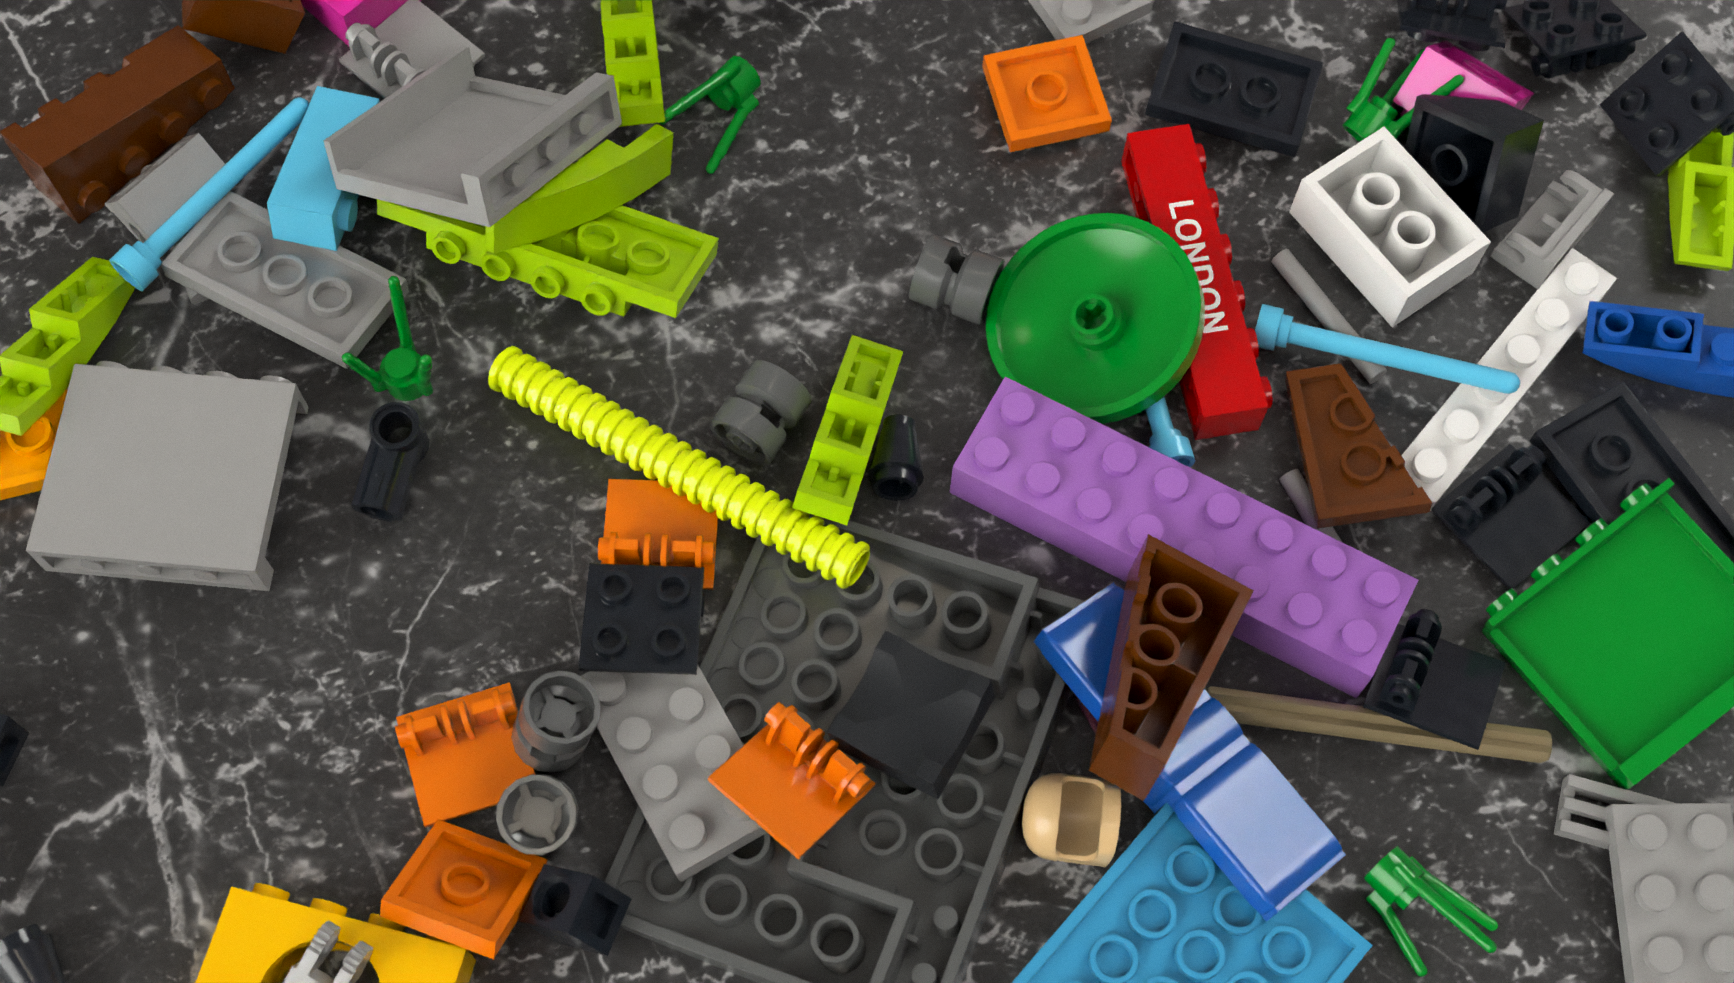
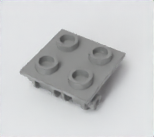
[339,0,485,99]

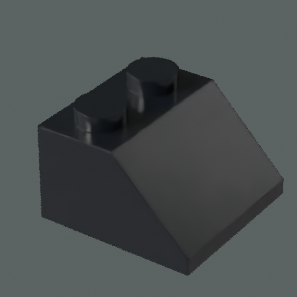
[1405,94,1544,233]

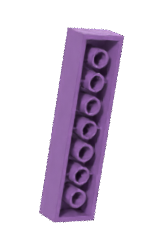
[950,377,1419,698]

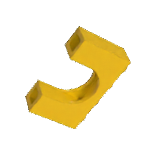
[195,883,476,983]

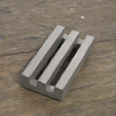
[1554,774,1677,850]

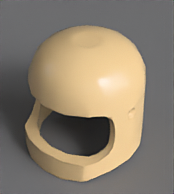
[1022,773,1121,867]

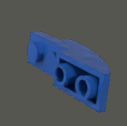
[1583,301,1734,398]

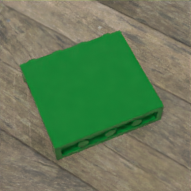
[1481,478,1734,790]

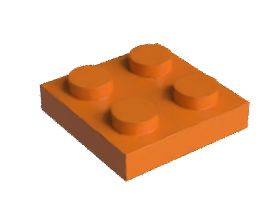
[982,35,1112,152]
[380,819,548,959]

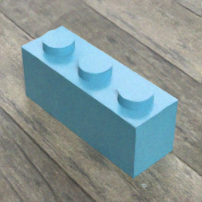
[267,86,380,251]

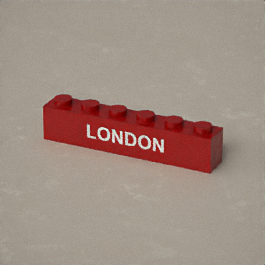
[1121,124,1273,440]

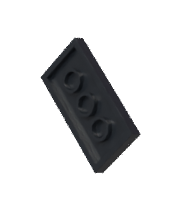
[1529,382,1734,563]

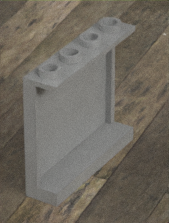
[323,46,622,227]
[26,361,308,591]

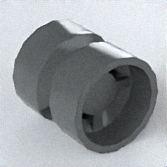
[909,234,1005,326]
[709,360,812,466]
[512,670,601,773]
[496,775,579,855]

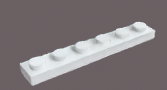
[1401,248,1617,511]

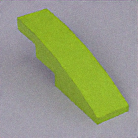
[600,0,665,127]
[485,124,674,254]
[1668,132,1734,271]
[0,257,135,436]
[792,335,903,525]

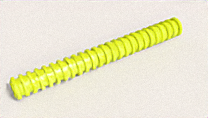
[488,346,870,589]

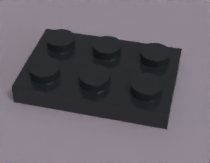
[1145,21,1324,157]

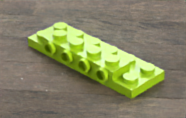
[377,199,719,318]

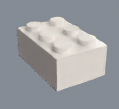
[1289,127,1491,327]

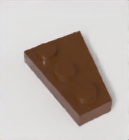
[1285,363,1432,529]

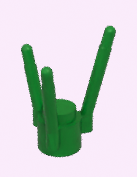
[1342,38,1464,142]
[659,56,761,174]
[342,276,434,402]
[1364,846,1498,977]

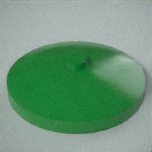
[986,213,1205,424]

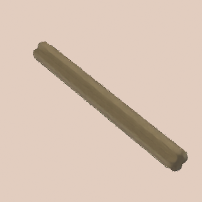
[1205,686,1552,763]

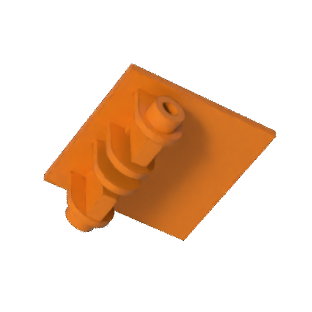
[598,479,718,590]
[395,682,536,828]
[707,702,876,860]

